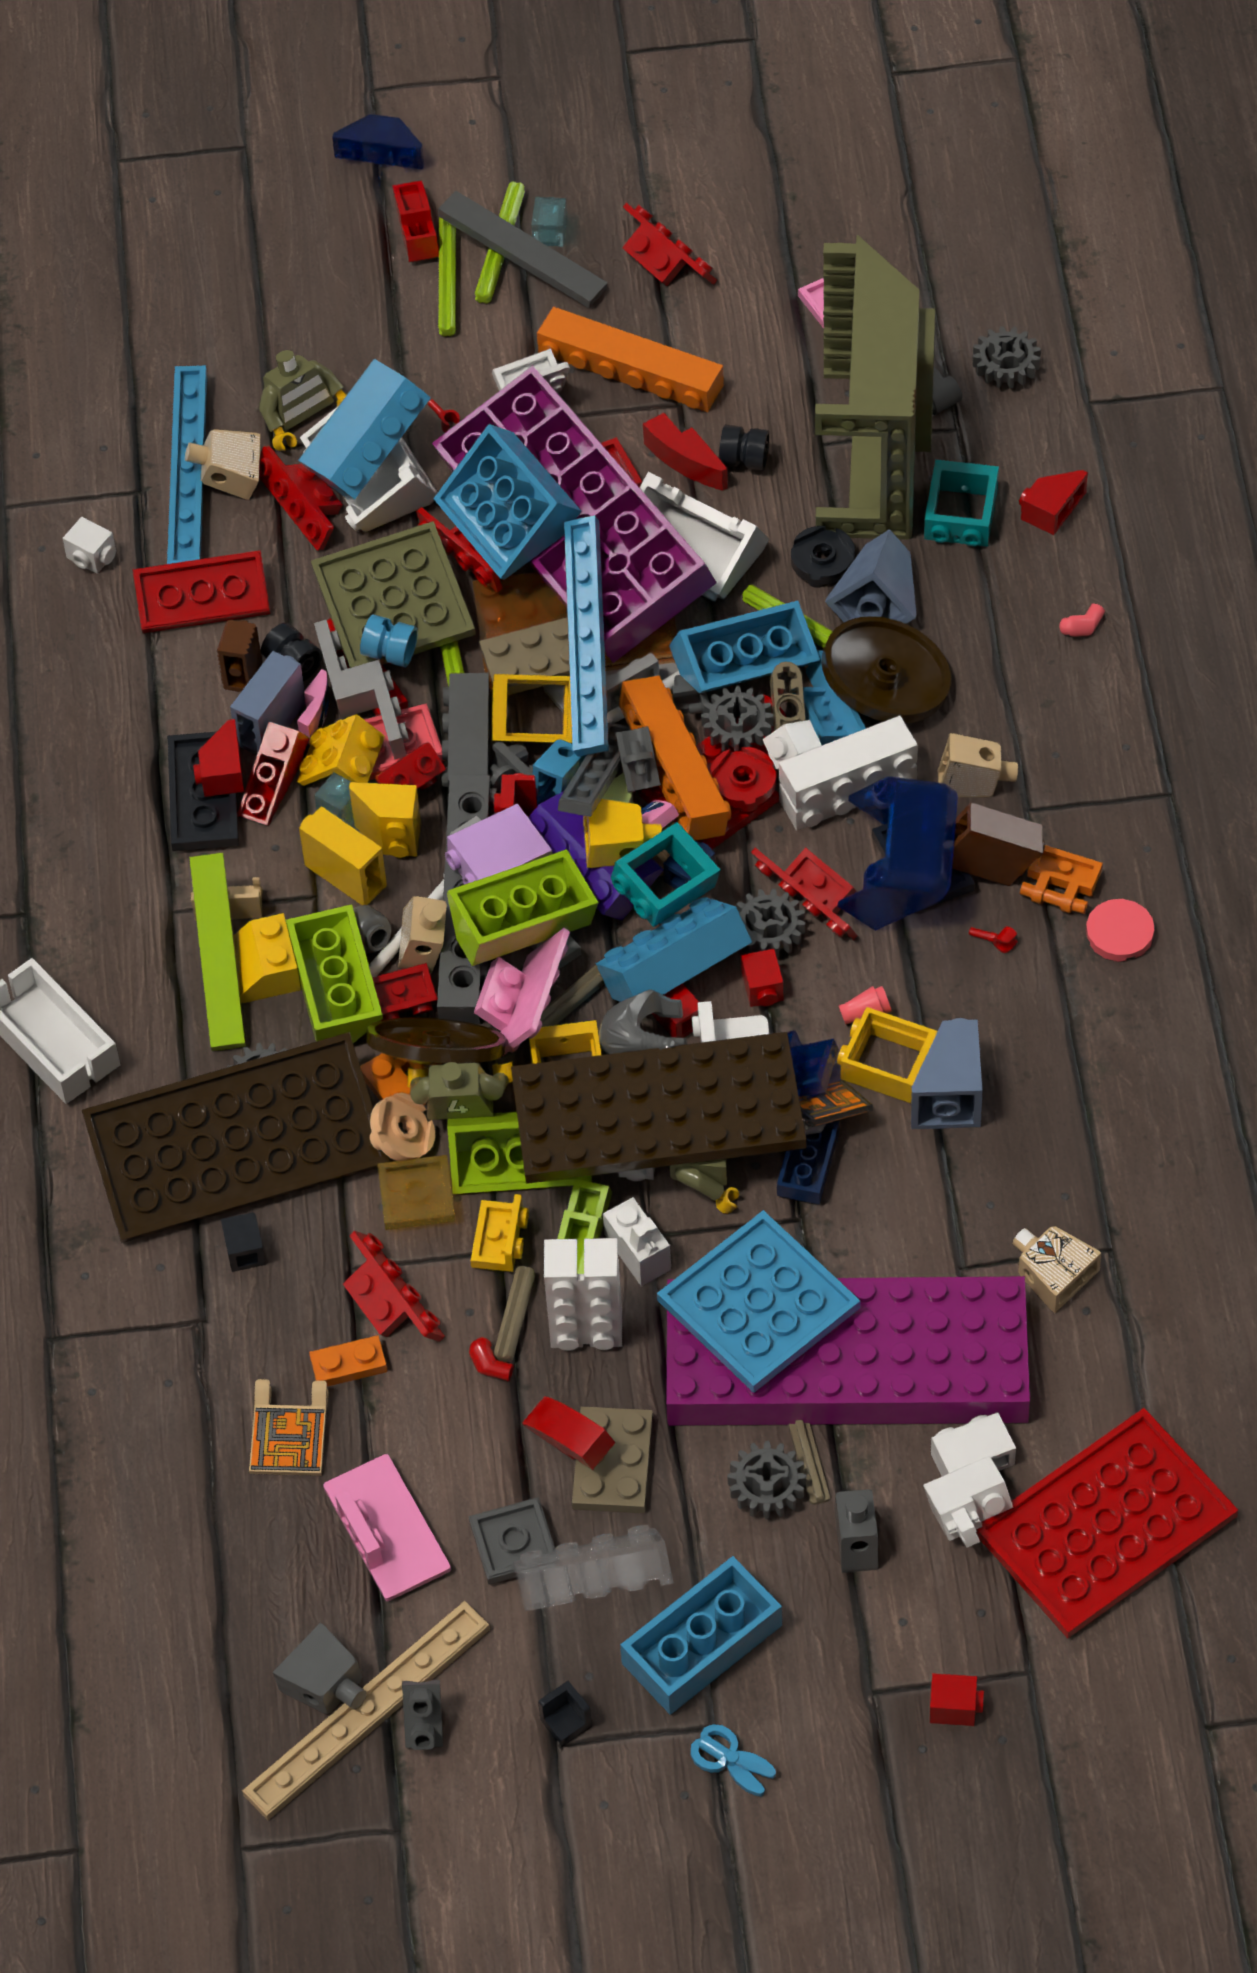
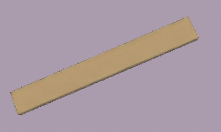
[242,1601,490,1821]

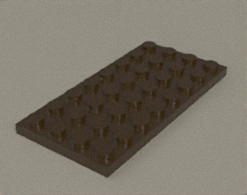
[82,1032,390,1243]
[511,1032,807,1184]

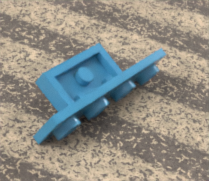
[792,650,866,745]

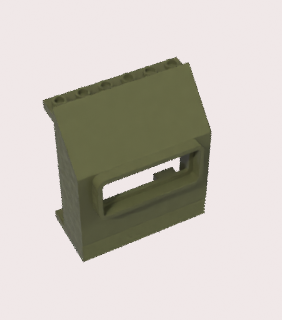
[815,235,935,540]

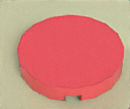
[1086,899,1154,962]

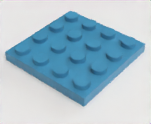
[657,1210,860,1393]

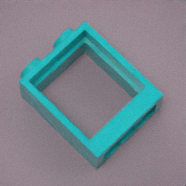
[924,459,999,547]
[611,822,721,927]

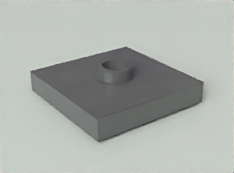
[468,1497,559,1585]

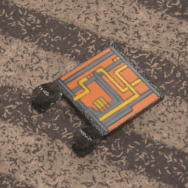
[798,1080,873,1132]

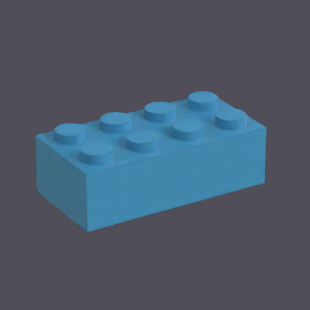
[596,897,752,1002]
[620,1556,782,1715]

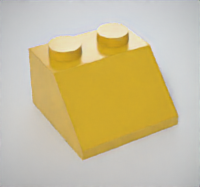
[349,782,421,858]
[233,913,301,1004]

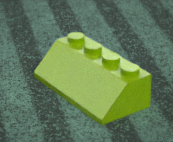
[447,849,598,966]
[286,904,383,1043]
[447,1112,592,1194]

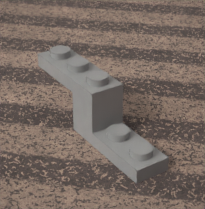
[314,620,410,759]

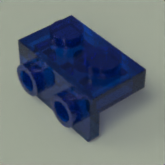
[787,1030,839,1097]

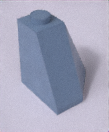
[825,529,916,624]

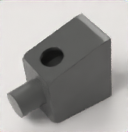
[834,1489,878,1573]
[273,1623,367,1714]

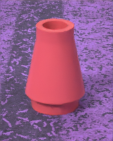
[839,986,892,1025]

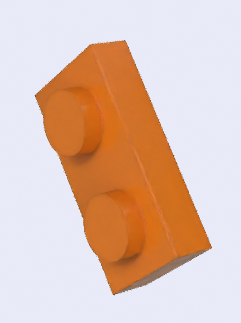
[309,1335,387,1387]

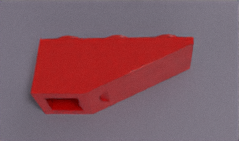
[238,722,309,826]

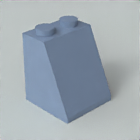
[911,1018,982,1129]

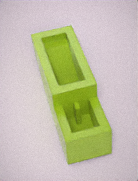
[557,1179,612,1274]

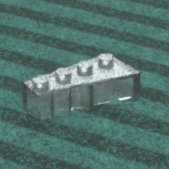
[513,1525,674,1611]

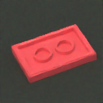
[364,703,445,780]

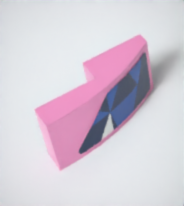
[297,669,330,745]
[641,800,679,828]

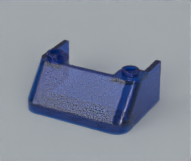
[838,776,958,931]

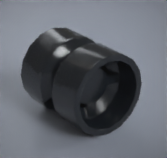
[719,424,770,471]
[261,622,323,681]

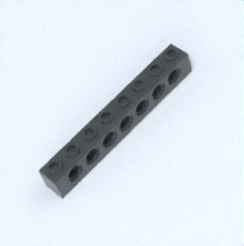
[437,775,497,1024]

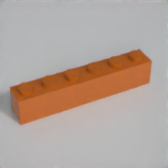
[537,307,724,412]
[619,675,731,841]

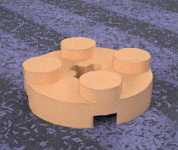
[370,1093,435,1164]

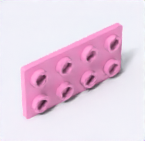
[474,928,570,1059]
[324,1454,451,1601]

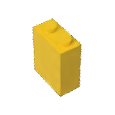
[299,806,387,905]

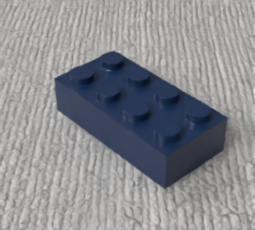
[777,1120,840,1205]

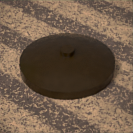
[821,616,951,723]
[367,1017,506,1069]

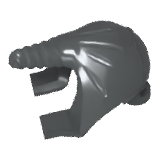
[599,989,687,1054]

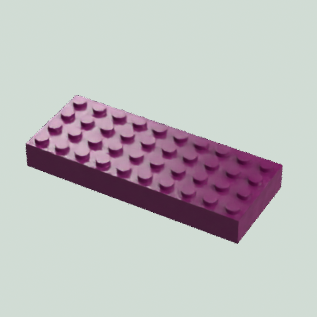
[432,365,717,663]
[666,1276,1030,1426]

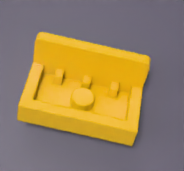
[470,1194,529,1272]

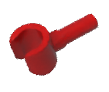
[428,399,460,433]
[969,926,1018,953]

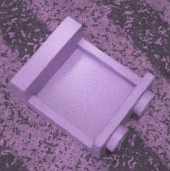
[445,804,552,885]

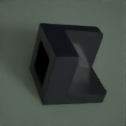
[221,1212,266,1272]
[538,1680,592,1747]

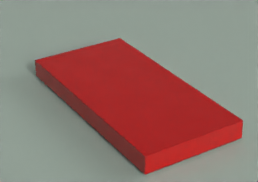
[132,550,270,633]

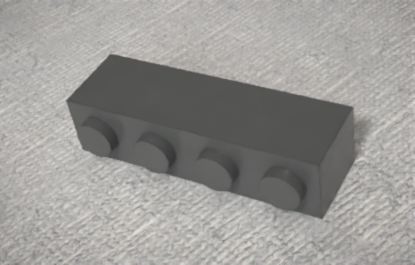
[442,673,491,790]

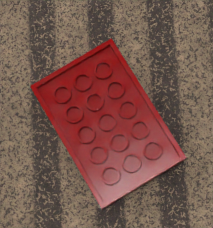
[976,1408,1239,1639]

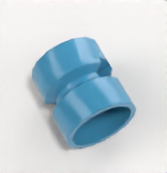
[360,614,418,668]

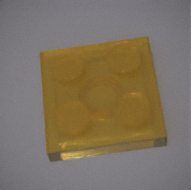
[378,1155,455,1230]

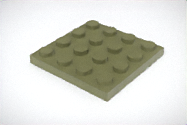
[311,521,476,668]

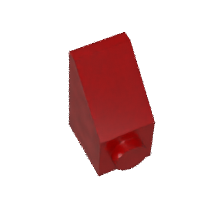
[1019,470,1088,535]
[193,719,244,797]

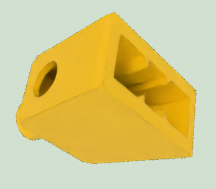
[583,799,662,868]

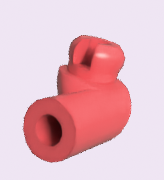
[1059,604,1105,637]

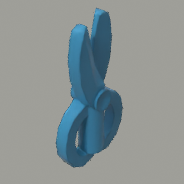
[690,1724,776,1797]

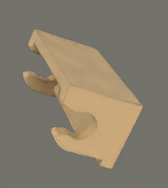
[191,877,262,921]

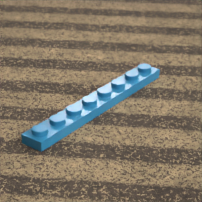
[167,365,207,564]
[564,515,609,757]

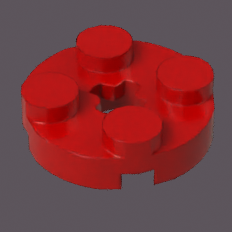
[710,747,776,812]

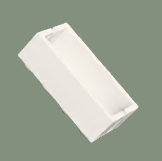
[779,716,918,831]
[0,958,120,1104]
[544,1238,622,1350]

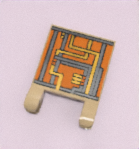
[249,1379,329,1476]

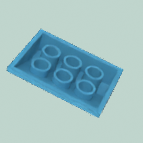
[433,424,581,580]

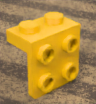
[297,714,385,786]

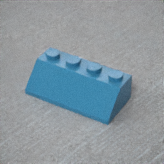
[298,359,431,500]
[669,601,820,693]

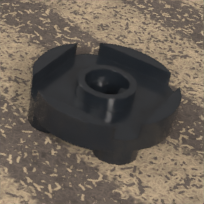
[791,526,855,588]

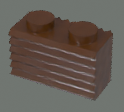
[217,620,263,692]

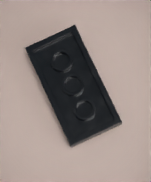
[167,731,239,851]

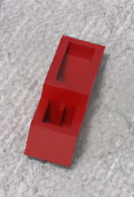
[392,180,439,262]
[643,413,728,491]
[522,1396,616,1471]

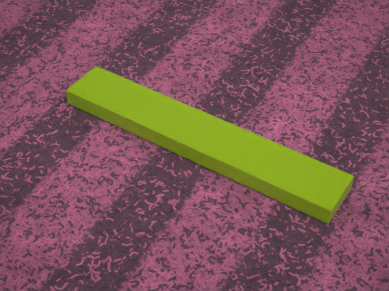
[189,853,246,1051]

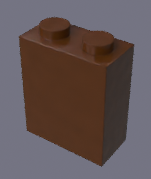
[938,802,1045,886]

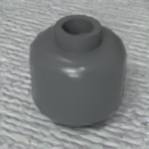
[353,905,392,954]

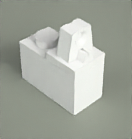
[603,1197,671,1286]
[923,1456,1013,1548]

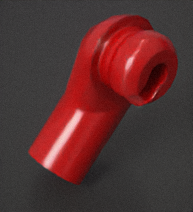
[469,1337,514,1381]

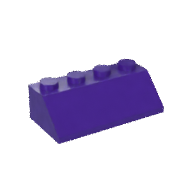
[528,791,664,921]

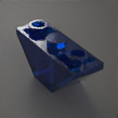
[332,114,424,170]

